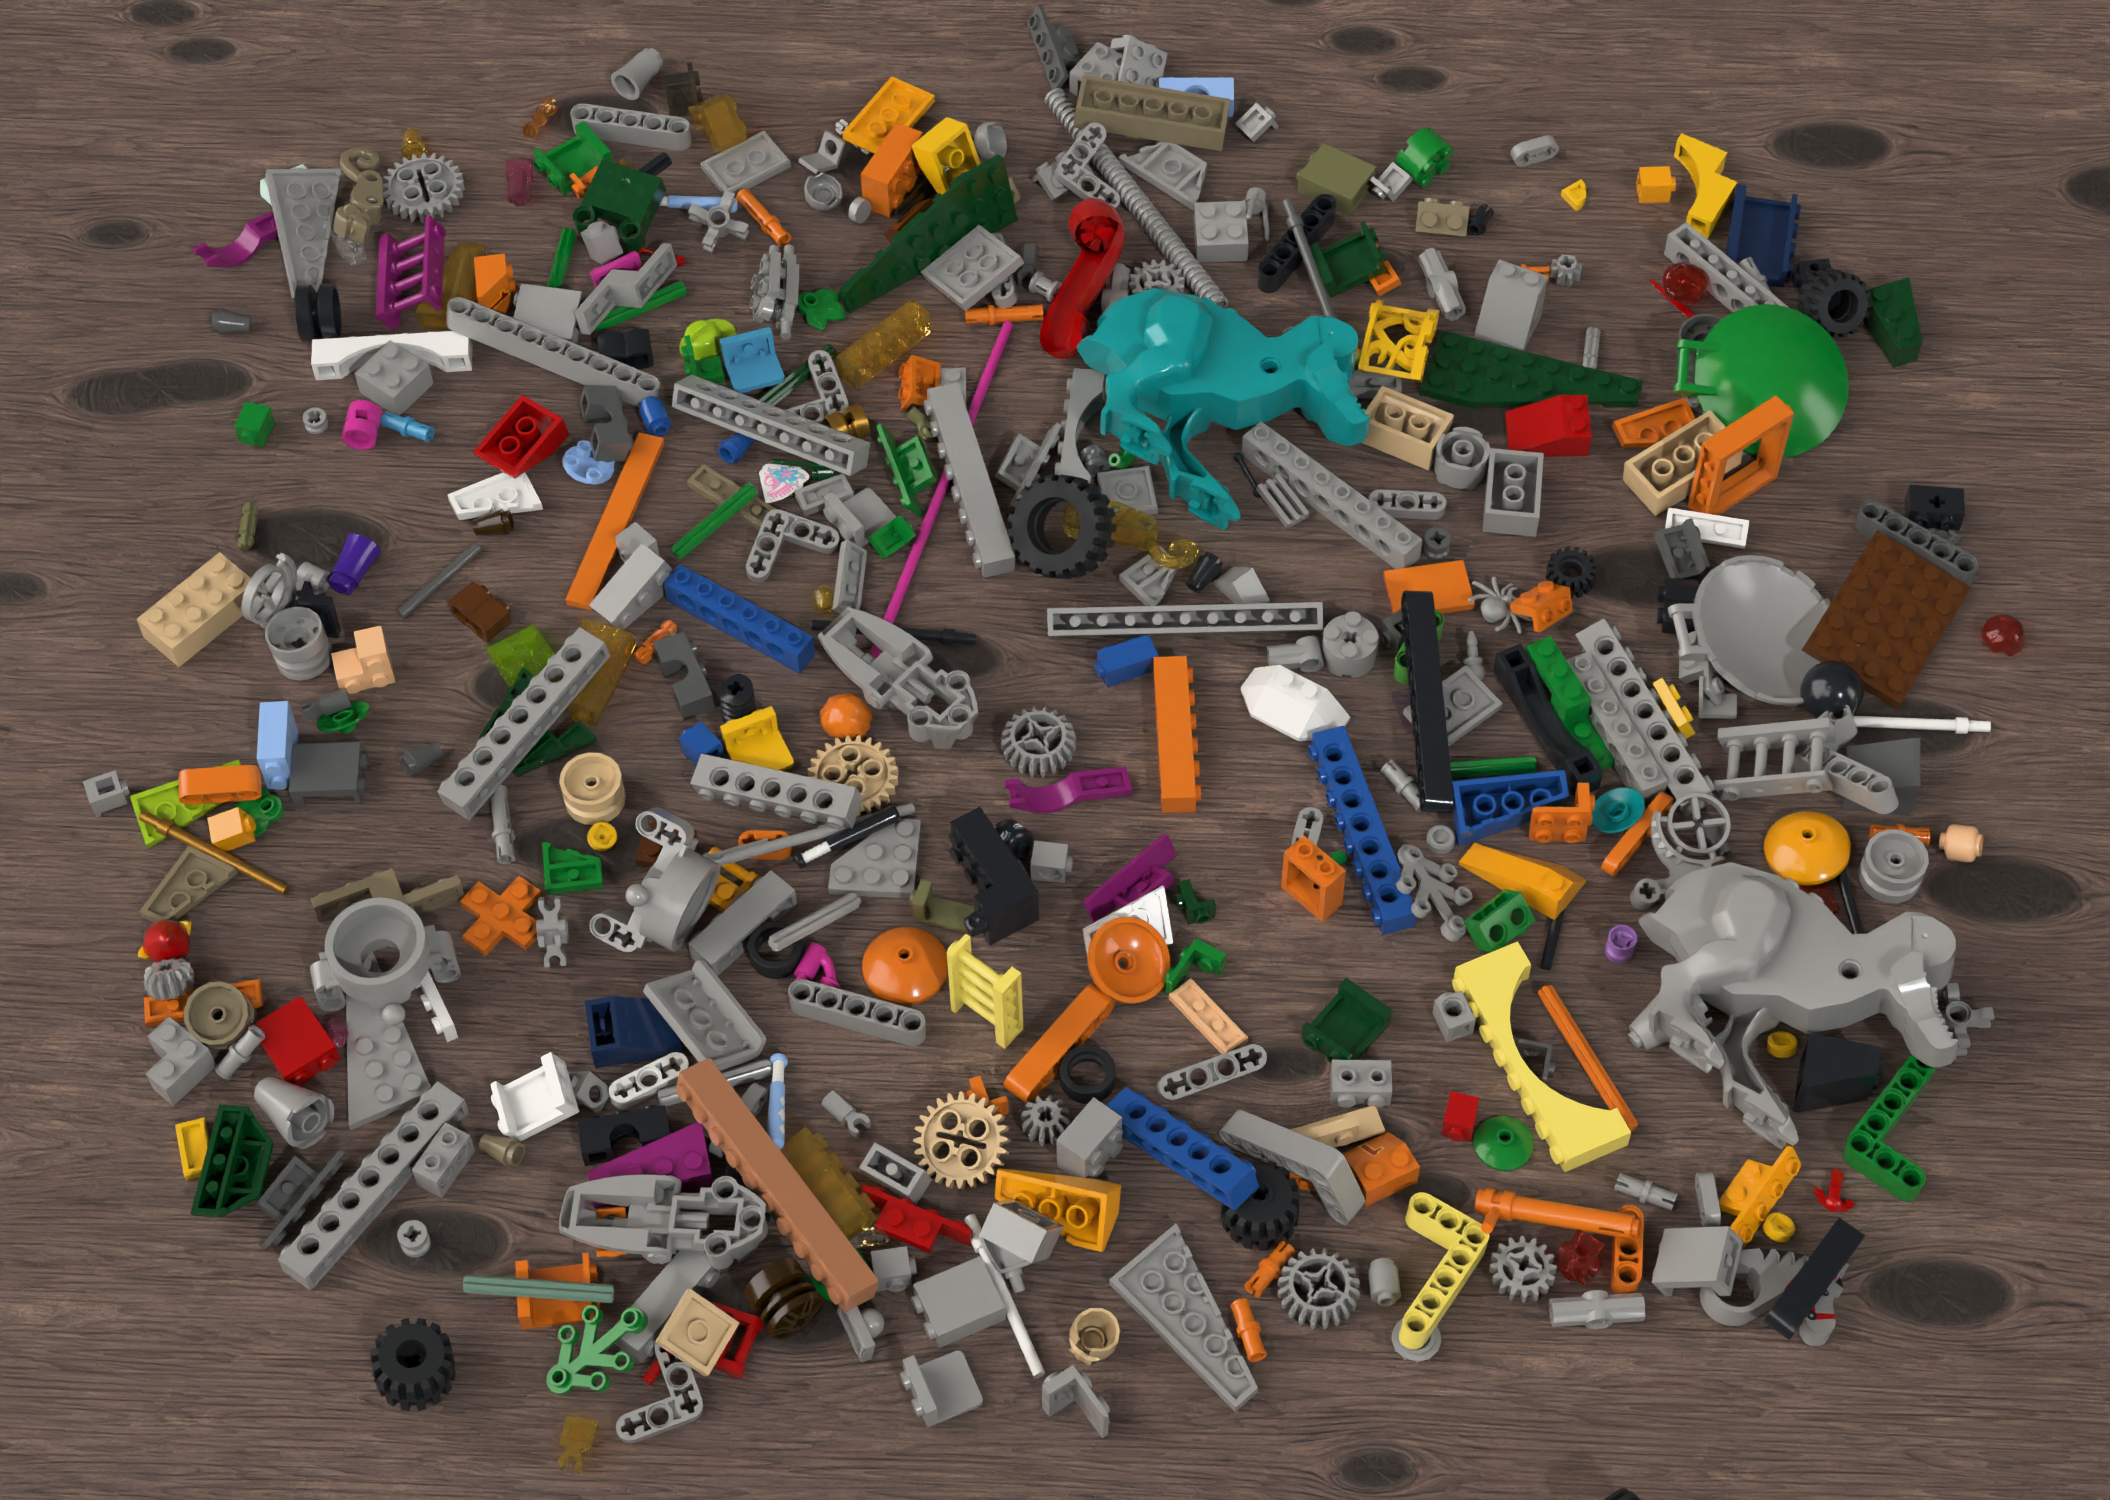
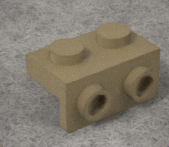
[1415,198,1470,238]

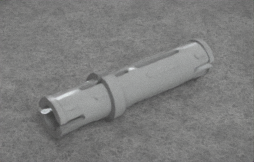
[490,785,516,864]

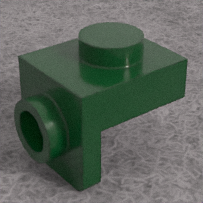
[1174,879,1216,925]

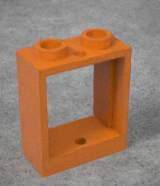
[1281,835,1346,923]

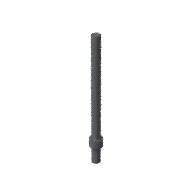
[1282,198,1336,318]

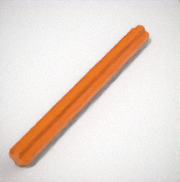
[1538,985,1638,1131]

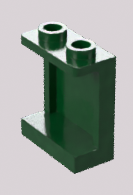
[1309,221,1388,298]
[1301,978,1392,1063]

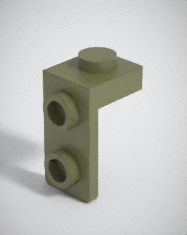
[909,879,974,933]

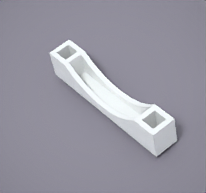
[311,331,473,380]

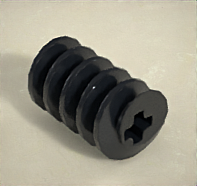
[718,673,757,724]

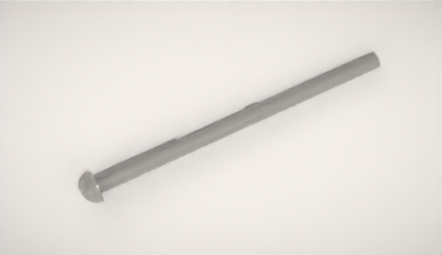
[702,803,915,866]

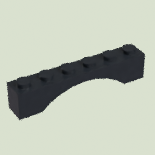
[1493,643,1603,799]

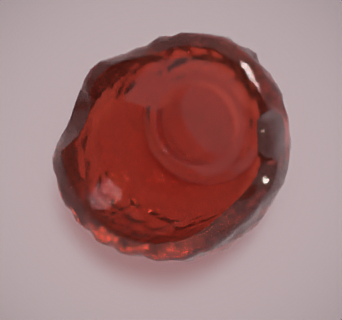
[1662,262,1707,305]

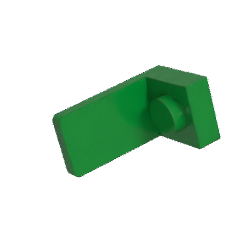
[681,335,725,384]
[1164,938,1226,996]

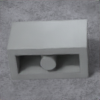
[859,1142,932,1205]

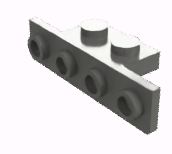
[1027,5,1081,90]
[256,1149,345,1250]

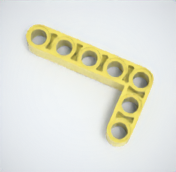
[1399,1192,1490,1349]

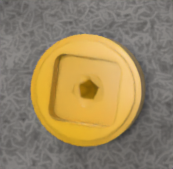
[587,822,617,852]
[1767,1031,1797,1058]
[1763,1213,1795,1243]

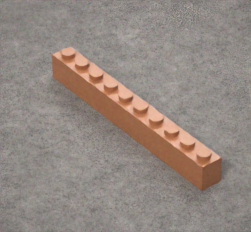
[676,1057,879,1313]

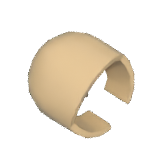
[1069,1308,1120,1366]

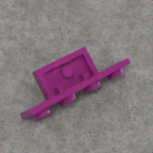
[1083,834,1177,923]

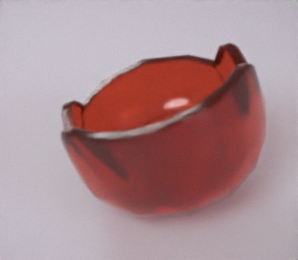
[1981,614,2025,657]

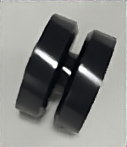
[295,283,342,342]

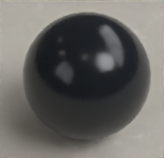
[1800,660,1864,719]

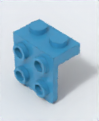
[719,327,785,393]

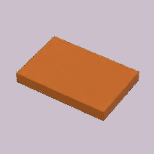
[1383,560,1475,614]

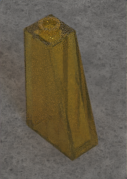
[416,242,487,331]
[568,618,637,727]

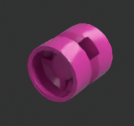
[342,400,383,450]

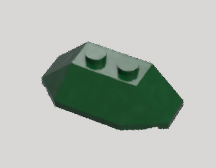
[190,1104,274,1218]

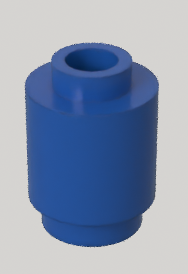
[639,396,672,436]

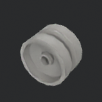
[1858,829,1929,904]

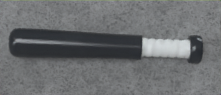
[793,806,900,869]

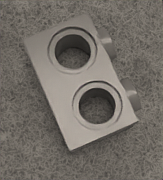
[412,1122,475,1198]

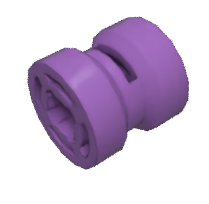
[1605,925,1637,964]

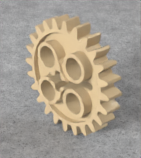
[808,735,899,817]
[913,1091,1011,1190]

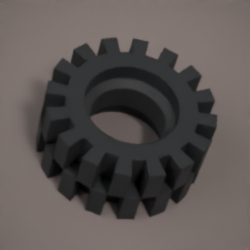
[1546,546,1597,599]

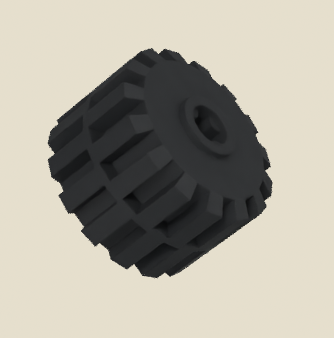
[1221,1159,1299,1251]
[371,1318,456,1411]

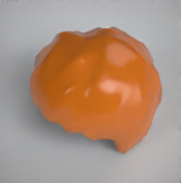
[820,693,873,741]

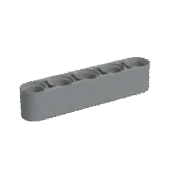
[571,104,692,151]
[788,979,926,1046]

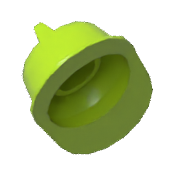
[679,319,736,360]

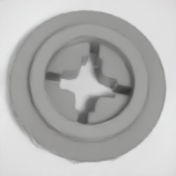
[1391,1318,1441,1364]

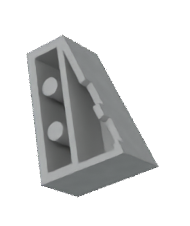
[589,543,674,632]

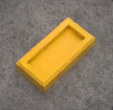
[175,1117,210,1181]

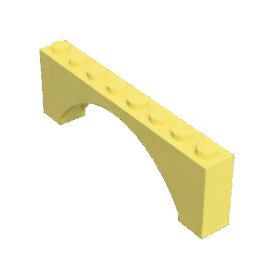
[1452,941,1631,1172]

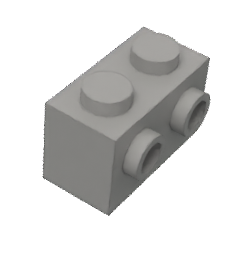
[1330,1060,1392,1108]

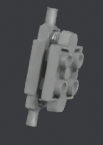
[750,245,799,340]

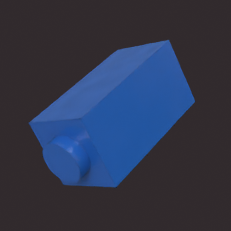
[1094,634,1159,687]

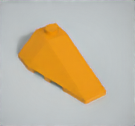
[1458,843,1586,920]
[995,1168,1121,1252]

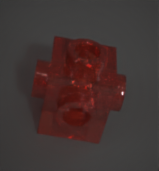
[1556,1229,1605,1285]

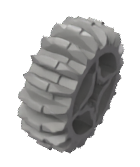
[1001,706,1076,778]
[1278,1248,1360,1330]

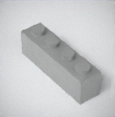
[688,870,797,976]
[615,1250,720,1363]

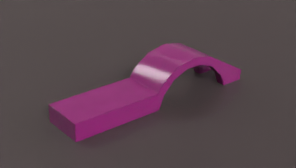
[192,211,278,268]
[1004,766,1133,814]

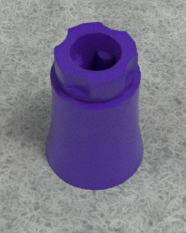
[328,533,381,596]

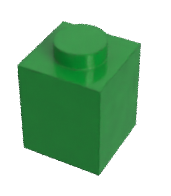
[234,402,275,447]

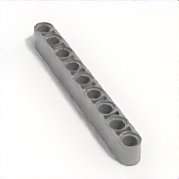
[447,297,660,408]

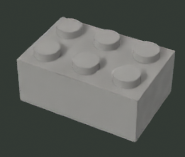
[1482,448,1544,537]

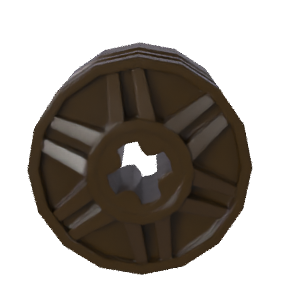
[743,1258,825,1340]

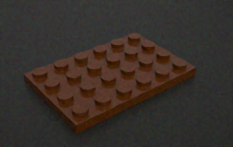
[1802,531,1971,709]

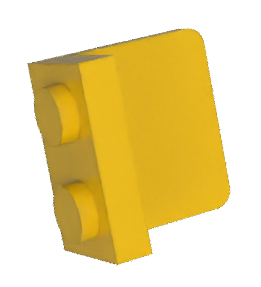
[720,706,794,771]

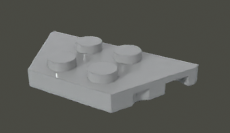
[1119,142,1207,211]

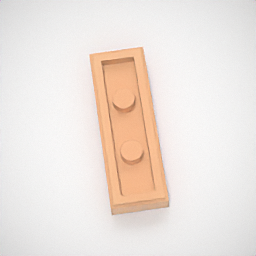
[1169,978,1248,1054]

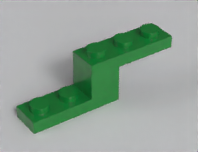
[1525,636,1615,770]

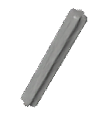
[768,892,861,952]
[658,1059,773,1107]

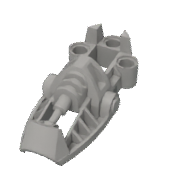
[817,607,978,749]
[559,1175,768,1270]

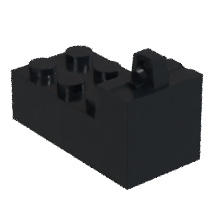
[949,807,1039,945]

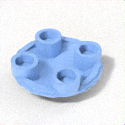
[562,440,615,485]

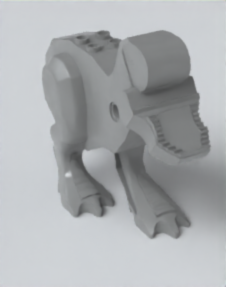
[1639,862,1958,1150]

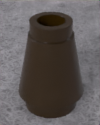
[472,509,514,536]

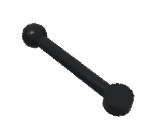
[1234,452,1261,498]

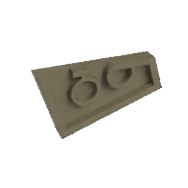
[139,846,238,923]

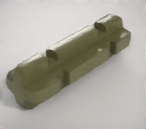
[237,502,259,551]

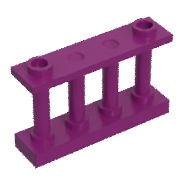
[375,215,446,330]

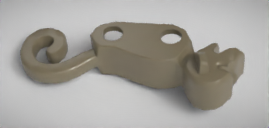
[333,148,384,243]

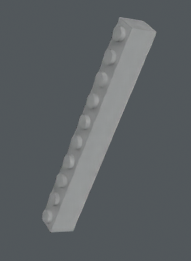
[1047,602,1323,637]

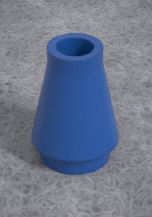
[718,433,756,464]

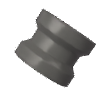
[1079,445,1110,478]
[1423,527,1451,561]

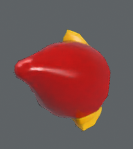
[138,919,192,962]

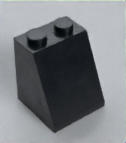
[1793,1033,1885,1113]

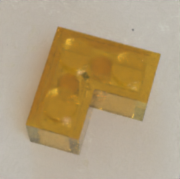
[688,93,748,152]

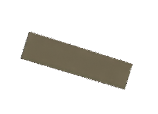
[687,463,781,533]

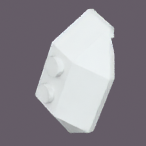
[1240,665,1350,741]

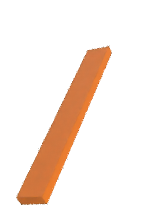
[565,432,665,611]

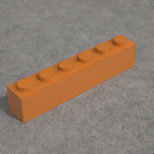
[1153,656,1201,813]

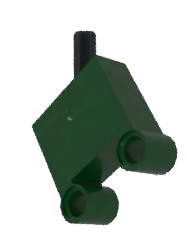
[572,152,672,252]

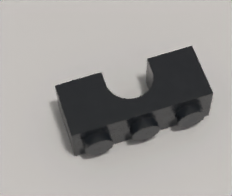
[577,1105,671,1166]

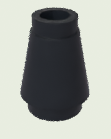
[1186,552,1223,593]

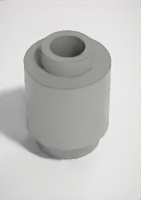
[1368,1258,1401,1306]

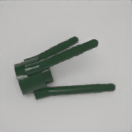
[771,459,834,497]

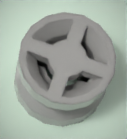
[397,1220,431,1257]

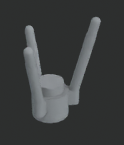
[1242,187,1270,242]

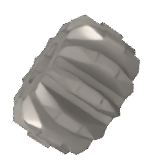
[143,957,195,1001]
[1021,1094,1071,1147]

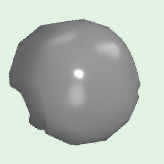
[974,122,1007,160]
[804,172,843,211]

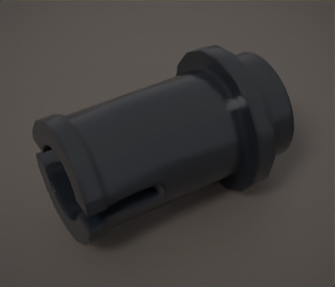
[1467,204,1494,236]

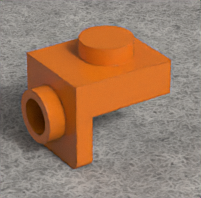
[966,1076,1009,1116]

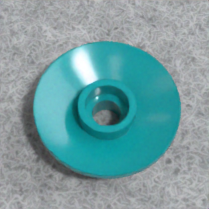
[1592,788,1645,833]

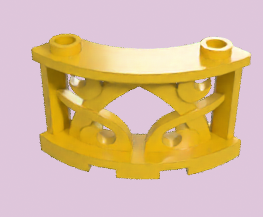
[1355,299,1440,383]

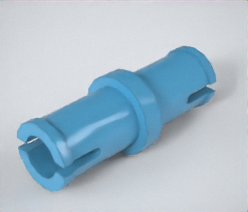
[381,411,435,443]

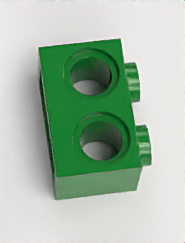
[1463,889,1536,953]

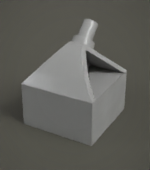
[979,1198,1064,1293]

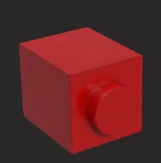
[1441,1091,1480,1142]

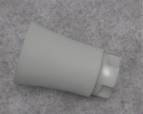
[611,48,663,100]

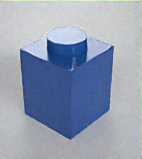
[679,721,724,766]

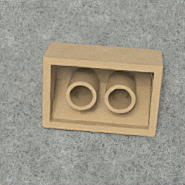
[1361,386,1454,470]

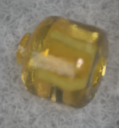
[811,585,835,613]

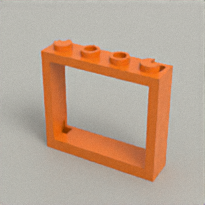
[1687,396,1794,515]

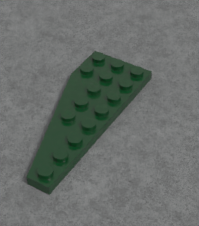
[839,154,1018,313]
[1419,330,1644,408]

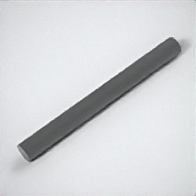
[397,543,482,619]

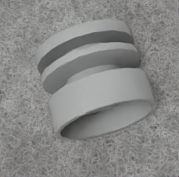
[265,607,333,681]

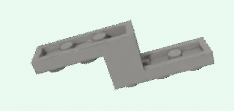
[575,243,678,335]

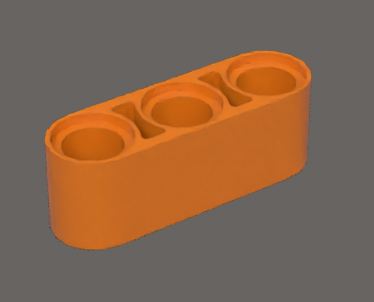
[179,765,262,805]
[1611,1205,1644,1294]

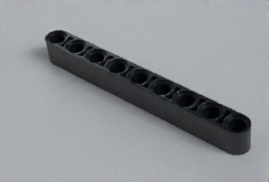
[1401,590,1453,813]

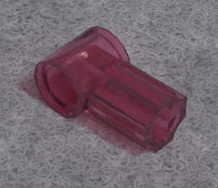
[505,158,533,206]

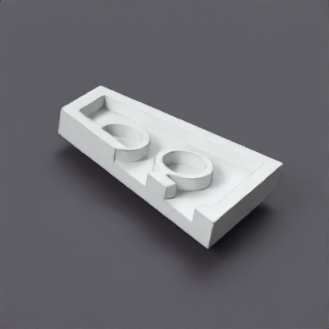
[447,473,543,520]

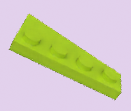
[130,759,241,849]

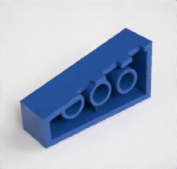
[1452,770,1569,846]

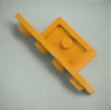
[1719,1146,1801,1250]

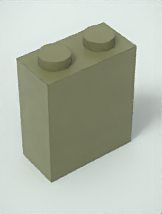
[1296,143,1376,216]

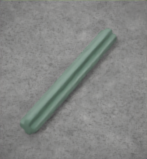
[463,1274,615,1303]

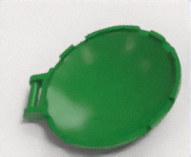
[1673,304,1849,459]

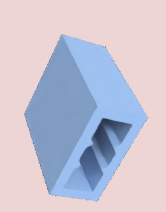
[257,701,299,790]

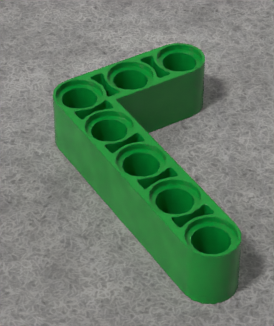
[1842,1054,1936,1202]

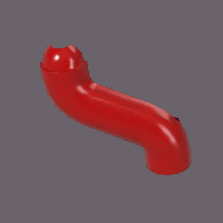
[1040,198,1126,359]

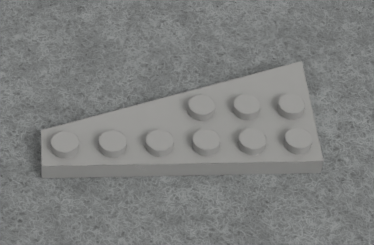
[265,168,341,301]
[1109,1223,1258,1412]

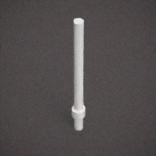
[1853,716,1991,734]
[964,1214,1045,1378]

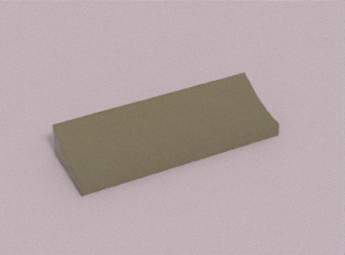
[1074,75,1230,151]

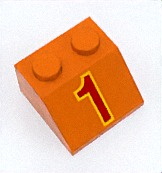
[474,253,517,315]
[1342,1132,1420,1207]

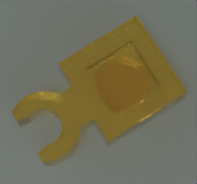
[558,1415,598,1474]

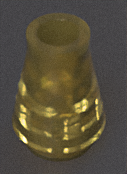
[401,128,427,160]

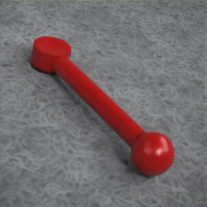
[636,247,685,267]

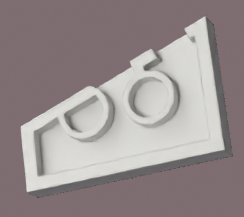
[1083,885,1173,953]

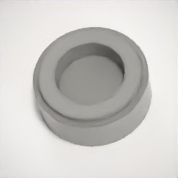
[848,197,872,224]
[1426,825,1455,854]

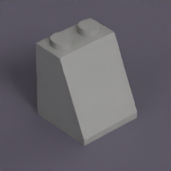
[1475,259,1548,351]

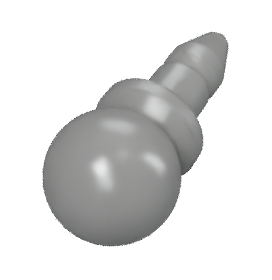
[1463,631,1485,681]

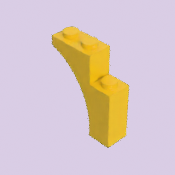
[1674,133,1737,239]

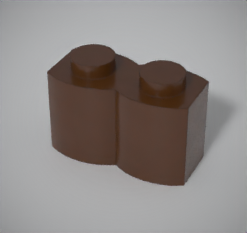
[448,581,512,643]

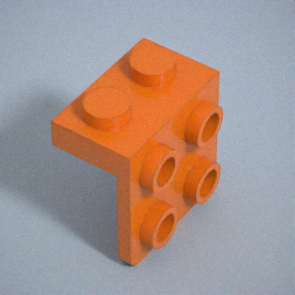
[1529,783,1595,843]

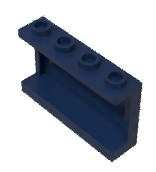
[1725,184,1801,287]

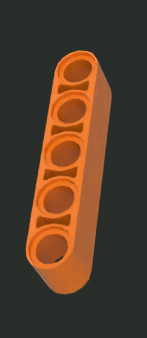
[1003,984,1115,1104]

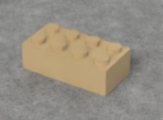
[1623,410,1743,516]
[136,552,260,667]

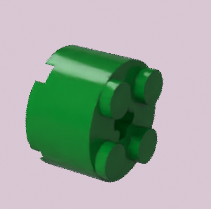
[1395,127,1454,188]

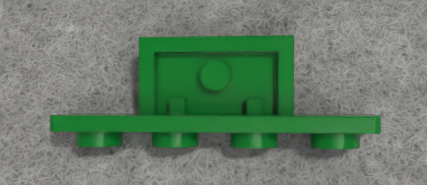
[876,423,938,516]

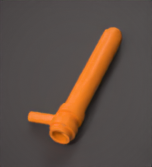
[1475,1187,1641,1239]

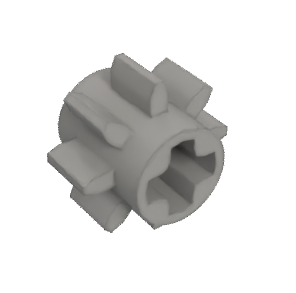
[1550,254,1582,286]

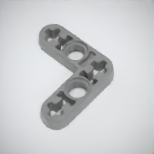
[1055,122,1120,209]
[786,350,849,425]
[746,509,839,583]
[616,1343,704,1444]

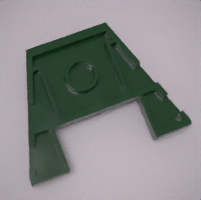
[479,667,597,777]

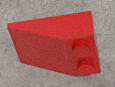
[473,395,569,479]
[1505,395,1592,457]

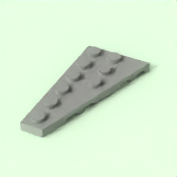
[346,952,431,1130]

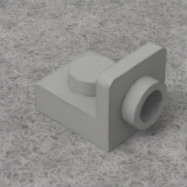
[1235,102,1279,142]

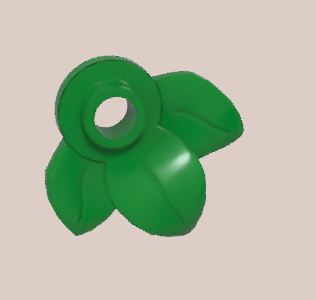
[797,289,846,331]
[233,787,284,837]

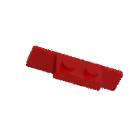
[861,1185,973,1254]

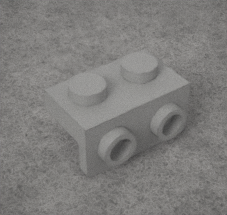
[1031,148,1094,201]

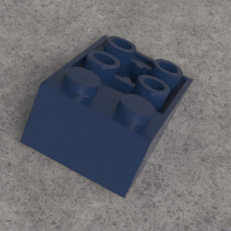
[585,996,683,1069]

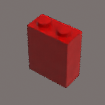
[249,996,341,1086]

